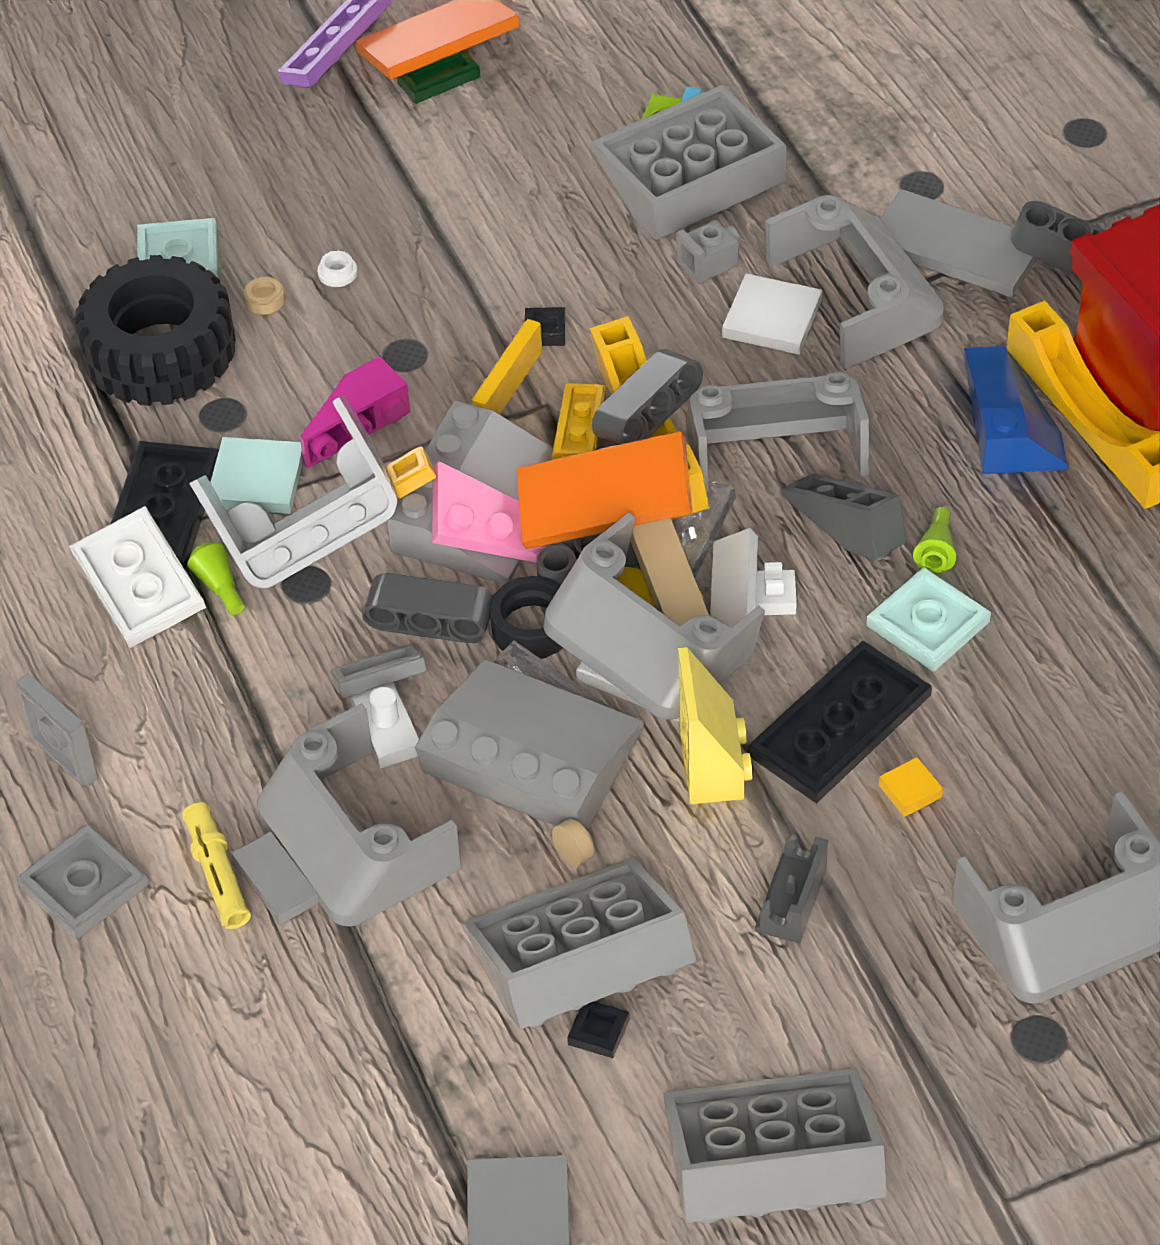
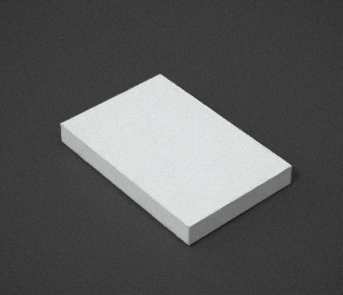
[69,506,206,649]

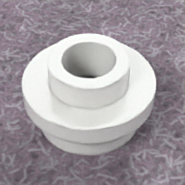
[317,251,357,287]

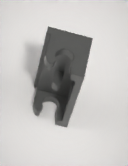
[755,834,828,944]

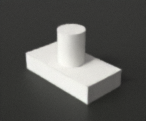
[350,682,419,769]

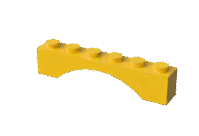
[1007,300,1160,509]
[590,316,709,520]

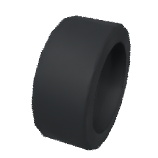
[489,576,563,660]

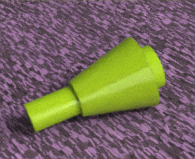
[913,507,956,573]
[187,542,245,616]

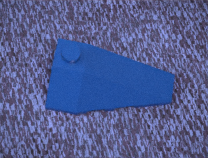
[963,346,1067,474]

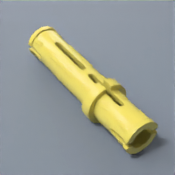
[182,802,251,929]

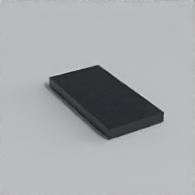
[111,441,219,570]
[747,640,932,804]

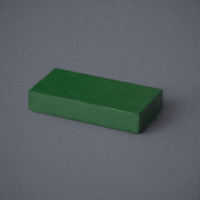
[397,50,480,104]

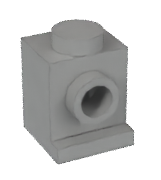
[677,220,740,284]

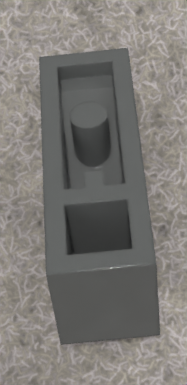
[782,473,907,560]

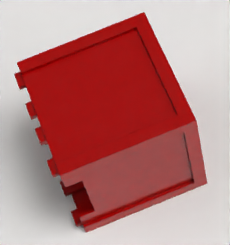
[1070,204,1160,431]

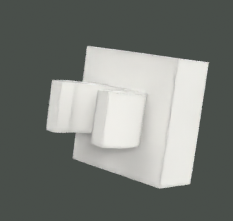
[756,562,797,615]

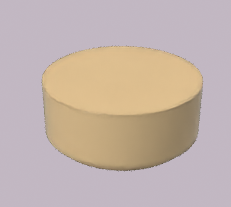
[244,277,285,315]
[552,818,594,867]

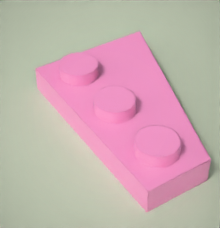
[432,461,546,563]

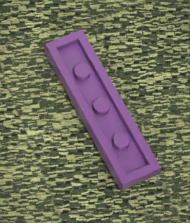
[277,0,392,87]

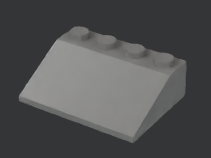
[592,85,787,240]
[387,400,553,584]
[415,659,644,830]
[462,857,696,1030]
[663,1068,887,1223]

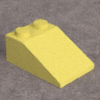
[678,647,752,804]

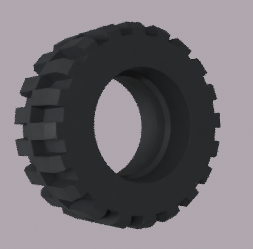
[75,255,236,406]

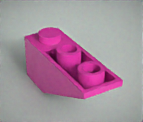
[300,356,410,469]

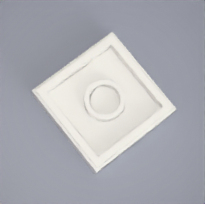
[722,273,822,355]

